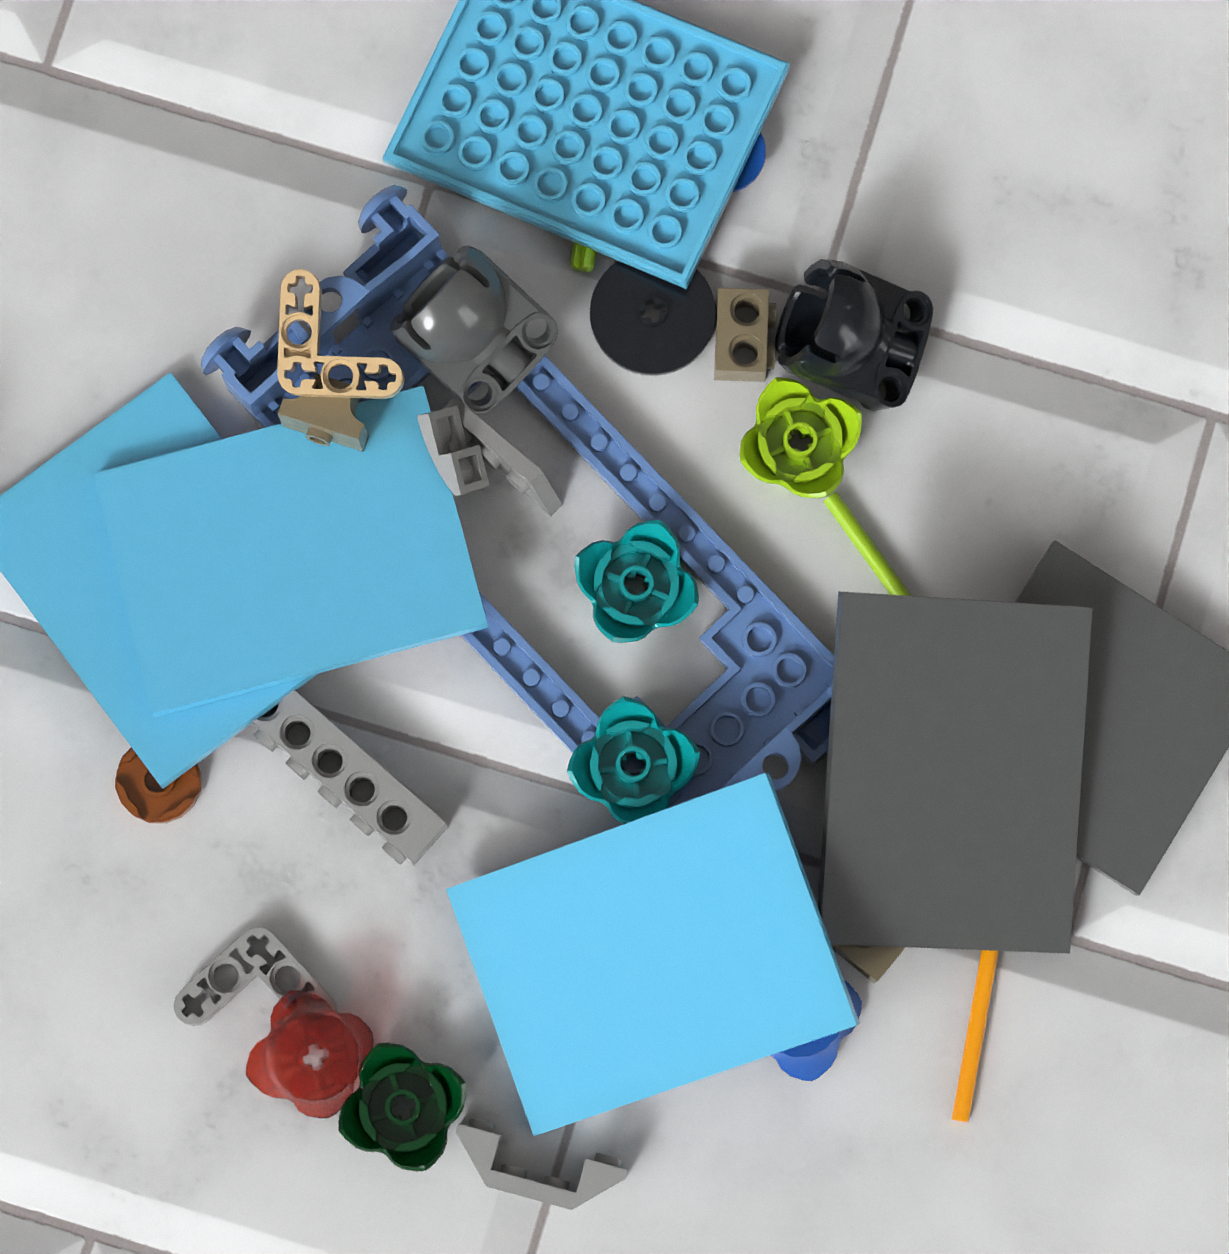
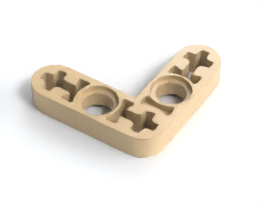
[277,269,405,399]

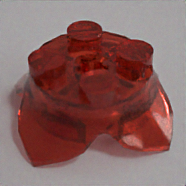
[245,990,374,1119]

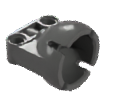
[390,246,558,413]

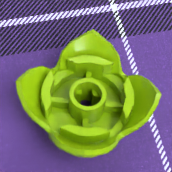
[739,377,862,498]

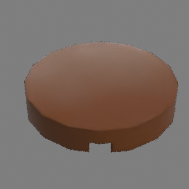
[115,747,202,824]

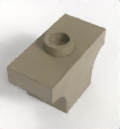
[278,373,369,452]

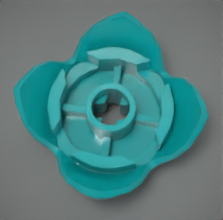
[574,520,699,643]
[567,696,700,824]

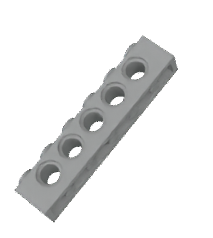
[252,690,448,866]

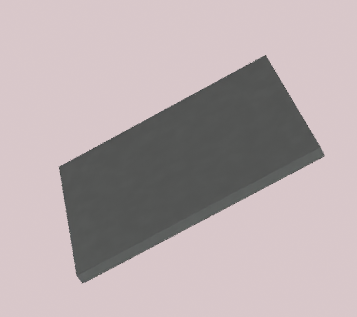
[818,591,1093,954]

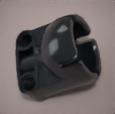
[775,259,934,411]

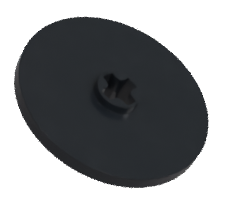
[590,261,716,376]

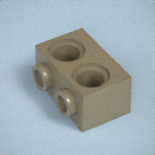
[714,288,776,382]

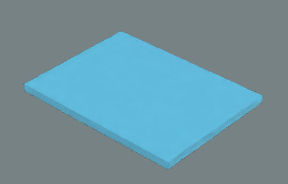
[382,0,790,289]
[0,372,319,789]
[93,385,489,717]
[446,772,860,1136]

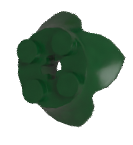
[338,1043,467,1172]

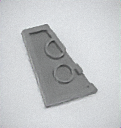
[445,397,562,517]

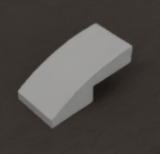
[417,405,490,496]

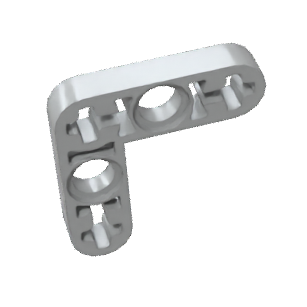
[174,927,337,1031]

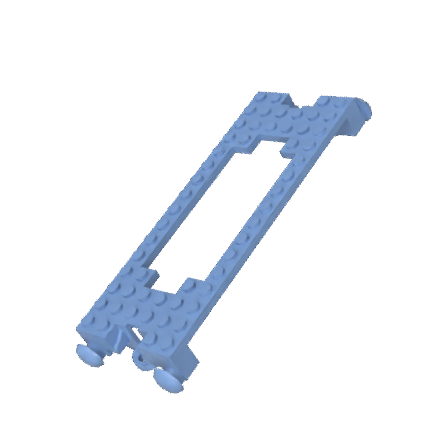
[201,185,834,808]

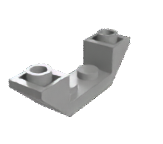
[456,1118,628,1210]

